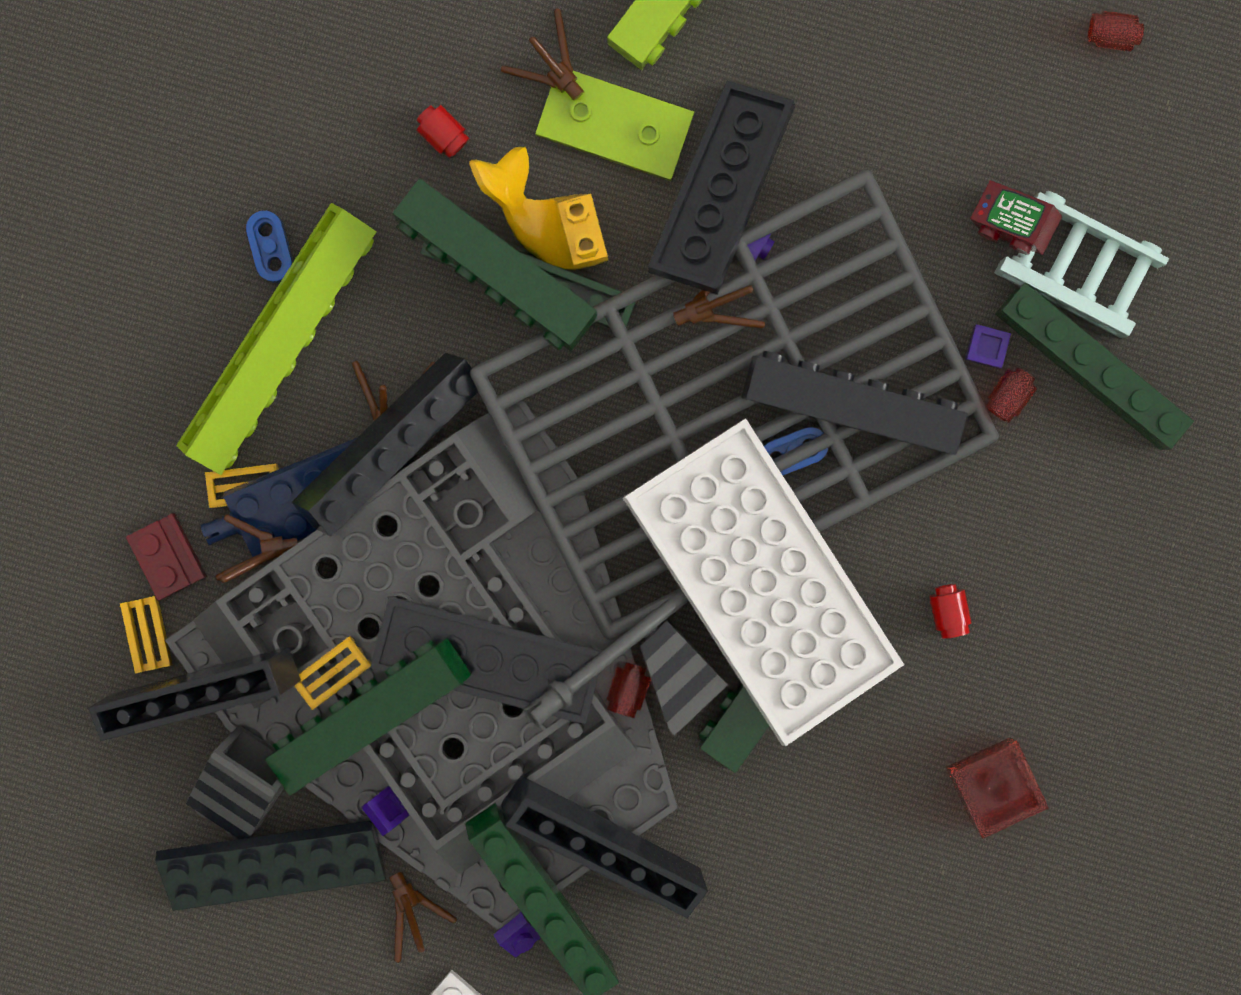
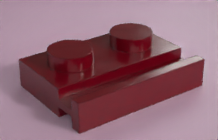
[126,513,207,601]

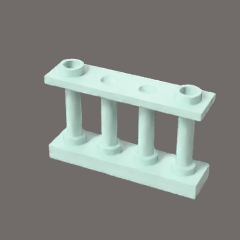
[994,191,1169,338]

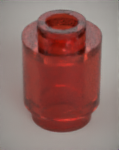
[1087,11,1144,52]
[986,367,1037,423]
[606,662,651,718]

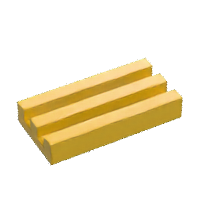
[205,464,279,508]
[120,596,173,674]
[294,636,371,710]

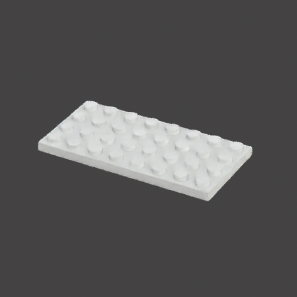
[623,419,904,746]

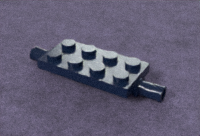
[201,438,409,557]

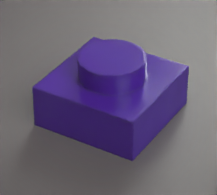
[748,233,775,261]
[965,324,1011,369]
[361,785,410,836]
[493,912,541,958]

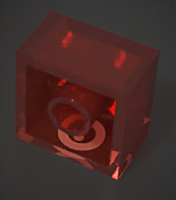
[946,737,1049,839]

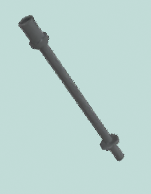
[523,589,689,728]

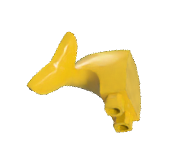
[469,147,608,270]

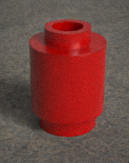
[416,105,470,159]
[929,584,972,639]

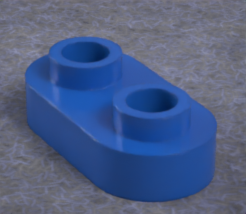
[246,211,293,283]
[763,427,828,475]

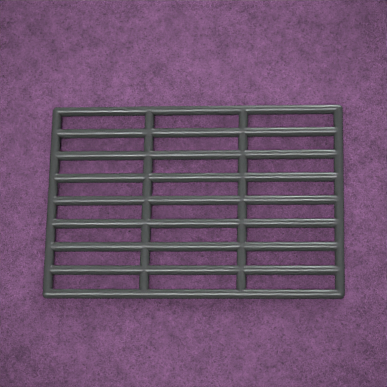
[470,170,999,639]

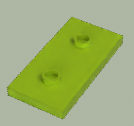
[535,71,694,181]

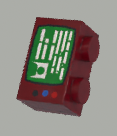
[970,180,1062,256]

